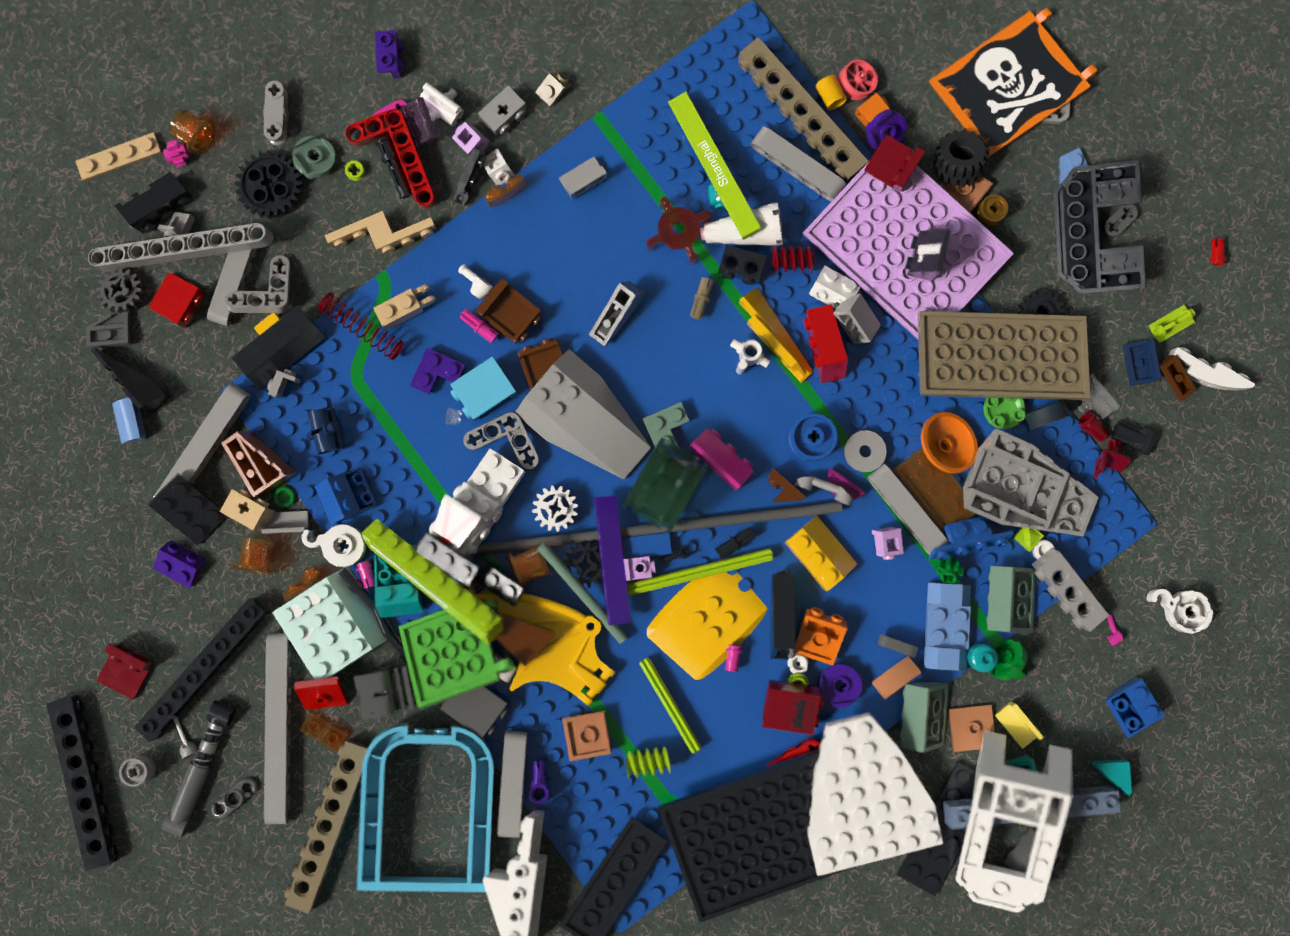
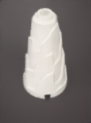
[700,203,783,246]

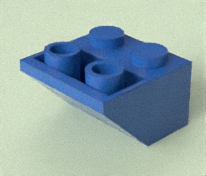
[315,468,377,525]
[1105,677,1165,738]

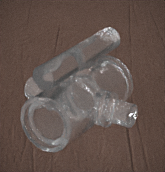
[1078,374,1120,420]

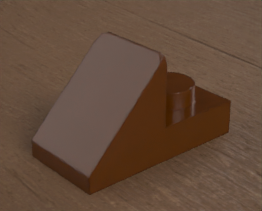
[767,469,806,503]

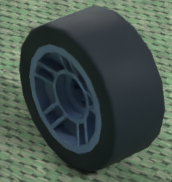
[1025,400,1069,430]

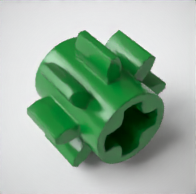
[936,557,964,584]

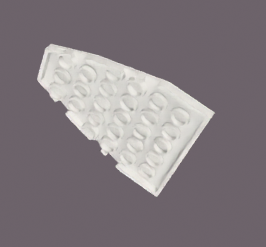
[807,713,943,876]

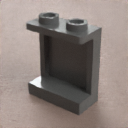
[440,686,509,739]

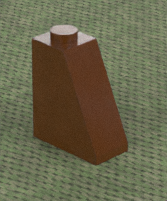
[496,613,556,667]

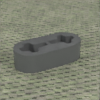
[1102,204,1138,238]
[877,634,918,658]

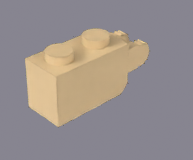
[373,284,436,330]

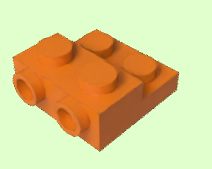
[794,607,847,665]

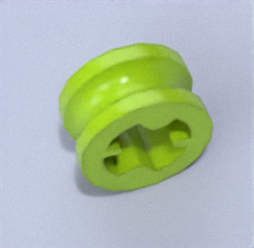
[345,160,365,181]

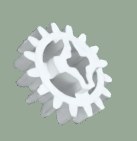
[532,486,578,532]

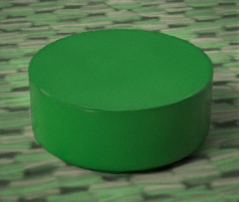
[274,486,296,508]

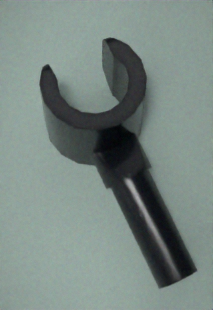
[660,546,690,563]

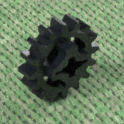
[562,542,603,588]

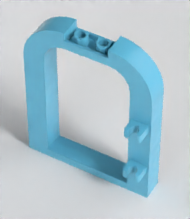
[357,723,493,892]

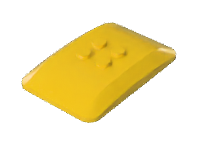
[647,559,767,680]

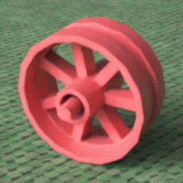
[838,59,878,101]

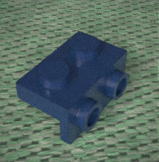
[1122,339,1163,386]

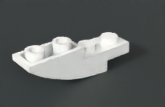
[1169,347,1255,390]

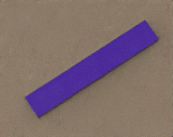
[594,496,631,625]

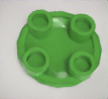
[983,398,1026,430]

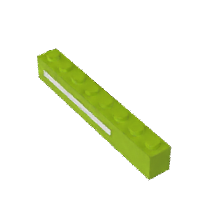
[362,519,503,645]

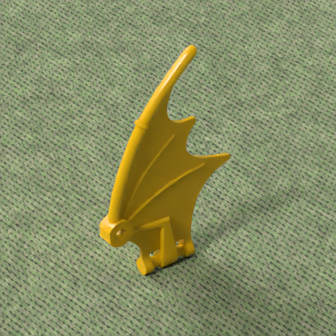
[472,592,616,706]

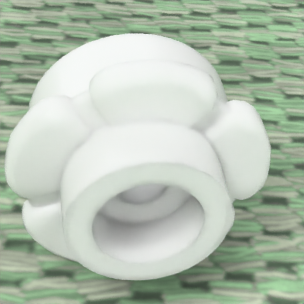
[788,653,809,674]

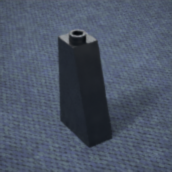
[770,571,796,659]

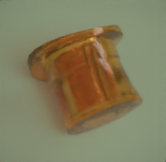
[169,109,216,155]
[232,538,274,576]
[507,545,550,590]

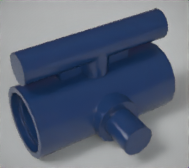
[306,408,345,454]

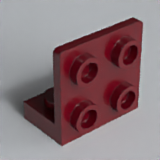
[864,135,925,193]
[97,643,154,699]

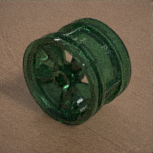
[622,437,709,534]

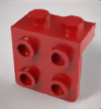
[149,273,206,328]

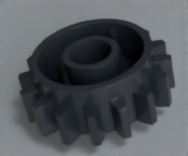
[1017,289,1065,315]

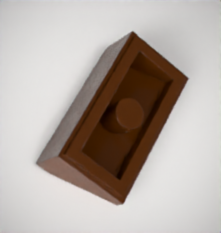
[1160,355,1197,402]

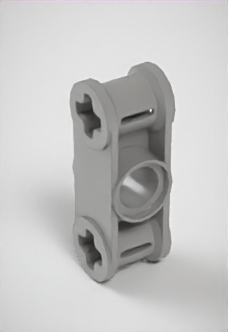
[263,81,289,145]

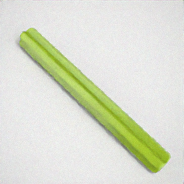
[640,658,701,753]

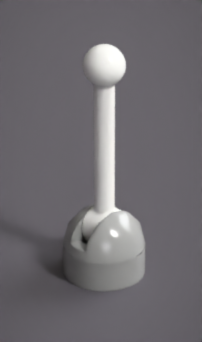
[174,717,199,759]

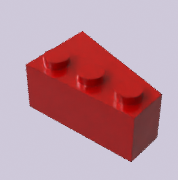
[803,305,848,384]

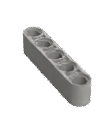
[751,126,846,202]
[207,224,262,326]
[867,464,950,555]
[498,731,528,838]

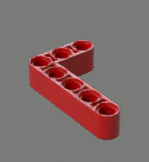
[345,109,436,209]

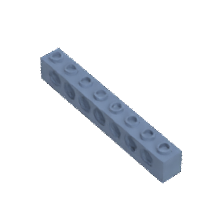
[943,785,1120,829]

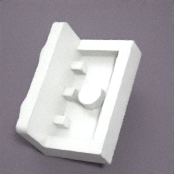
[809,265,861,309]

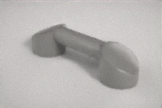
[795,476,853,505]

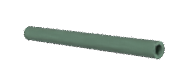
[537,542,627,644]

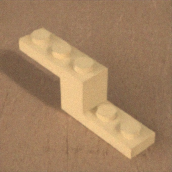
[325,211,436,254]

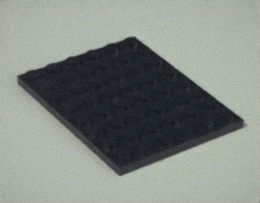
[658,748,856,923]

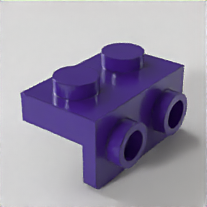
[375,30,405,79]
[153,541,206,588]

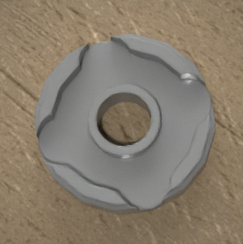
[844,430,887,473]

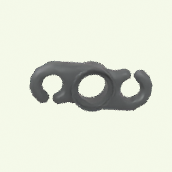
[211,778,258,819]

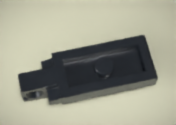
[453,148,487,206]

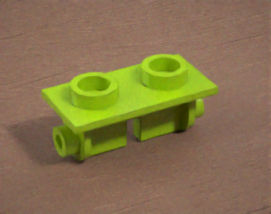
[1148,305,1195,343]

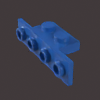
[928,516,1014,561]

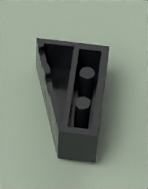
[114,172,192,234]

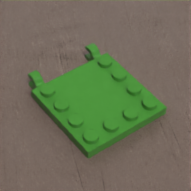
[399,597,515,709]

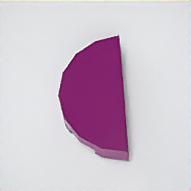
[827,468,865,500]

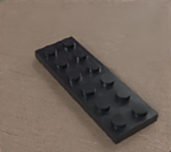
[897,762,976,896]
[560,816,667,936]

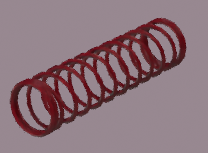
[318,292,404,361]

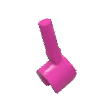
[1107,614,1123,646]

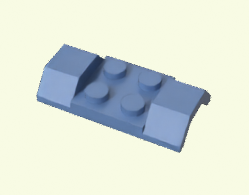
[923,583,971,671]

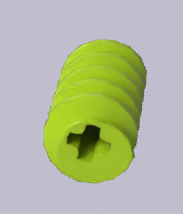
[626,746,671,778]

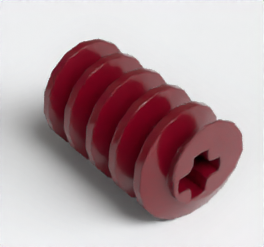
[771,246,815,273]

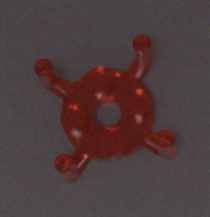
[646,196,711,265]

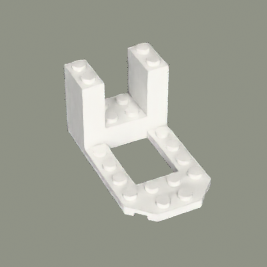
[956,730,1072,912]

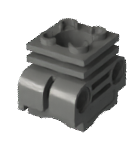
[354,665,417,720]

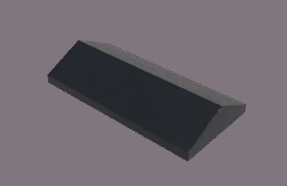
[232,305,325,390]

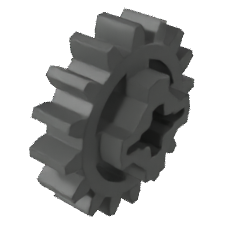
[96,268,144,314]

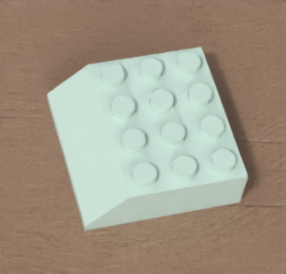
[272,567,388,680]

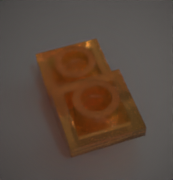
[485,174,526,208]
[282,567,324,601]
[299,711,348,752]

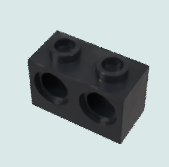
[718,245,766,285]

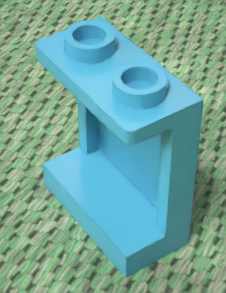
[450,356,517,421]

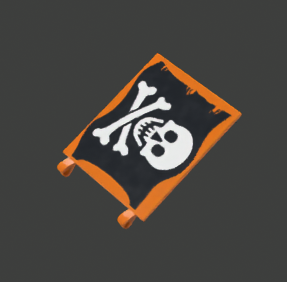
[929,8,1097,157]

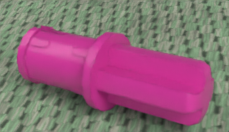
[460,309,499,343]

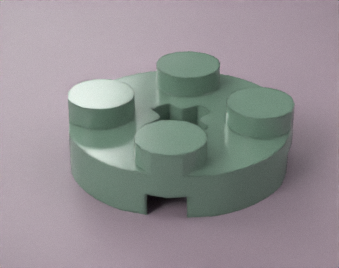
[293,136,335,179]

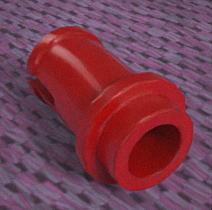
[1209,238,1227,266]

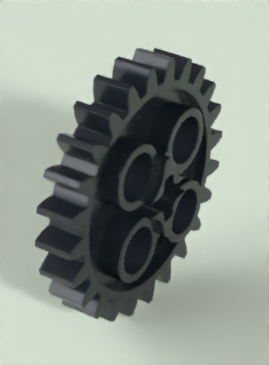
[234,150,304,219]

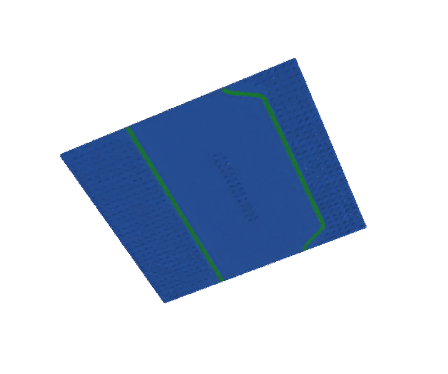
[222,1,1156,933]

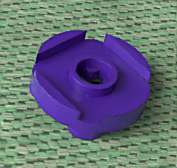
[866,109,907,150]
[818,664,862,707]

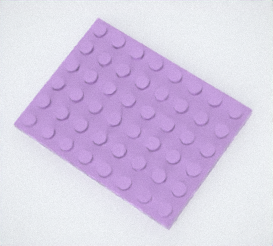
[803,162,1014,340]

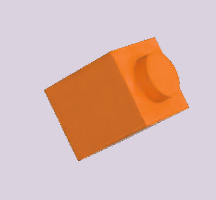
[855,93,890,127]

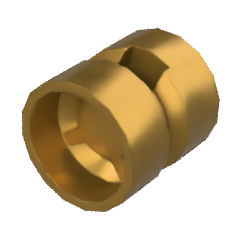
[975,194,1008,228]

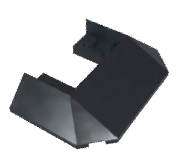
[1053,160,1148,294]

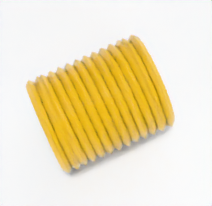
[815,75,847,110]

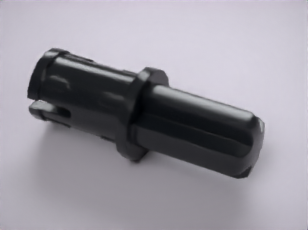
[715,527,756,560]

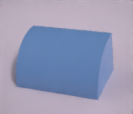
[112,397,146,445]

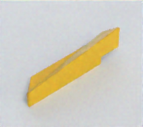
[739,288,813,383]

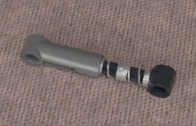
[162,700,236,838]

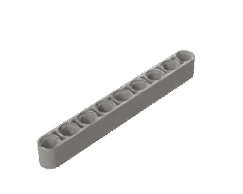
[88,223,274,271]
[264,633,291,824]

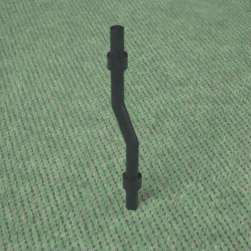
[339,568,407,662]

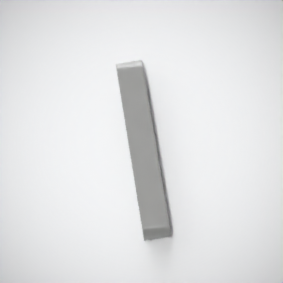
[152,383,251,499]

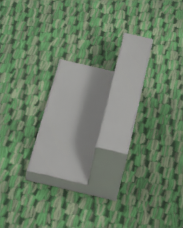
[559,157,607,199]
[262,511,309,534]

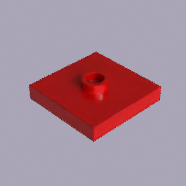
[295,677,348,710]

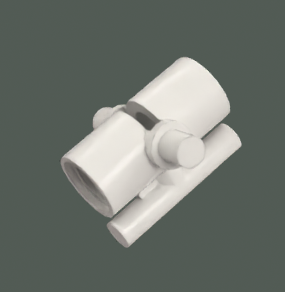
[419,82,464,126]
[730,339,770,375]

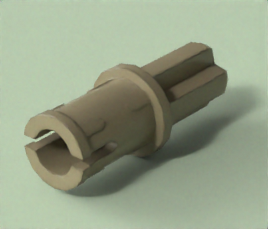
[690,277,714,320]

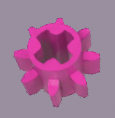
[163,140,190,168]

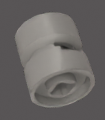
[119,755,156,787]

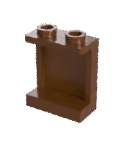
[475,278,543,345]
[518,338,563,391]

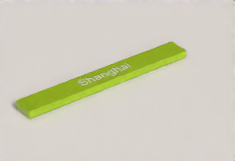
[668,92,762,240]

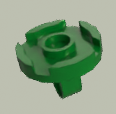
[989,639,1028,681]

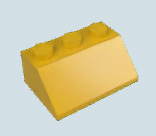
[784,515,857,591]

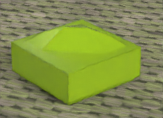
[1013,527,1044,552]

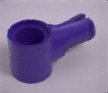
[529,761,550,804]

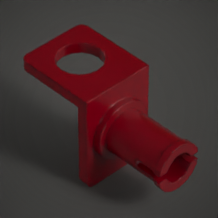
[1093,439,1131,479]

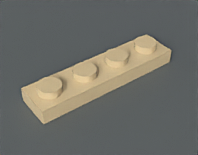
[76,132,162,182]

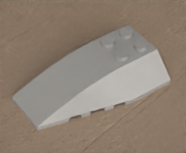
[515,349,651,479]
[963,429,1098,536]

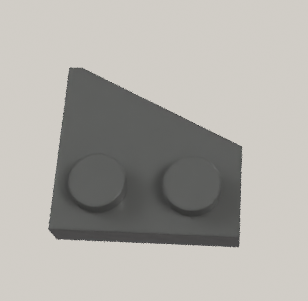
[86,307,131,349]

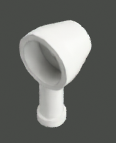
[458,264,494,299]

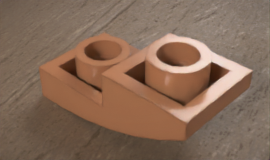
[872,656,922,700]

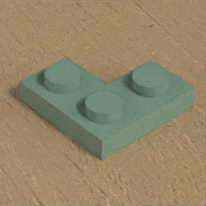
[643,402,689,458]

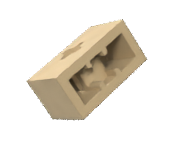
[220,489,275,533]

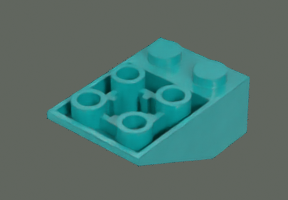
[374,545,423,618]

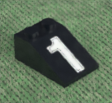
[905,229,951,281]

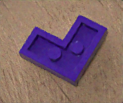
[410,348,466,395]

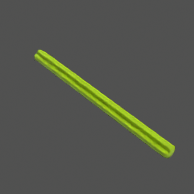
[626,548,773,596]

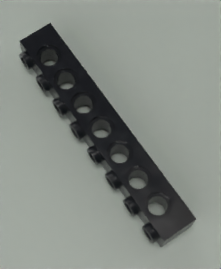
[134,598,270,742]
[46,695,118,871]

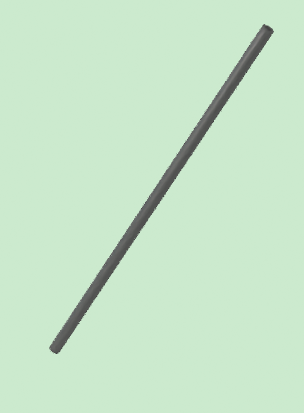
[476,502,843,555]

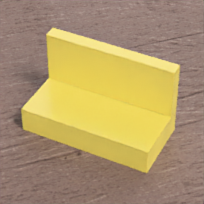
[995,702,1044,749]

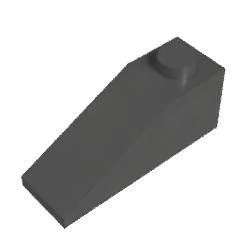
[589,281,646,347]

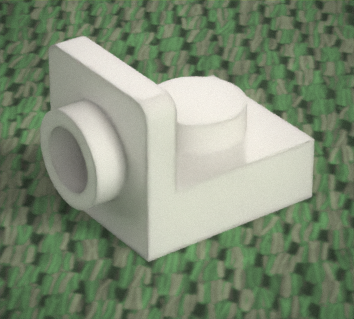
[484,149,515,186]

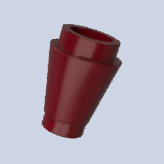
[1078,412,1109,442]

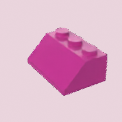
[689,428,754,491]

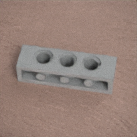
[1032,548,1109,632]

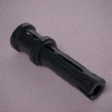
[374,135,413,200]

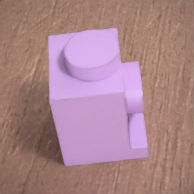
[452,122,490,155]
[872,527,904,560]
[624,556,656,581]

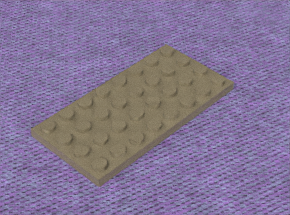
[918,311,1090,400]

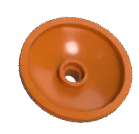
[921,412,978,474]

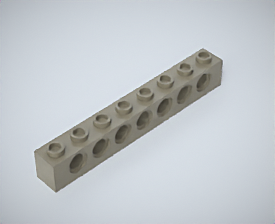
[738,37,869,182]
[284,739,369,914]

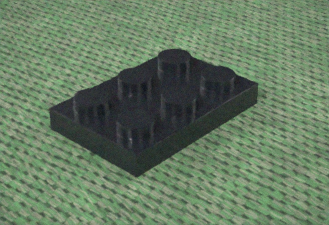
[148,473,226,546]

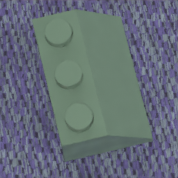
[987,566,1036,633]
[900,681,949,753]

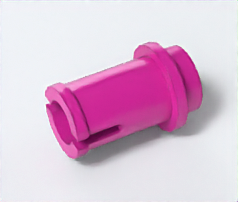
[356,560,375,589]
[725,644,743,672]

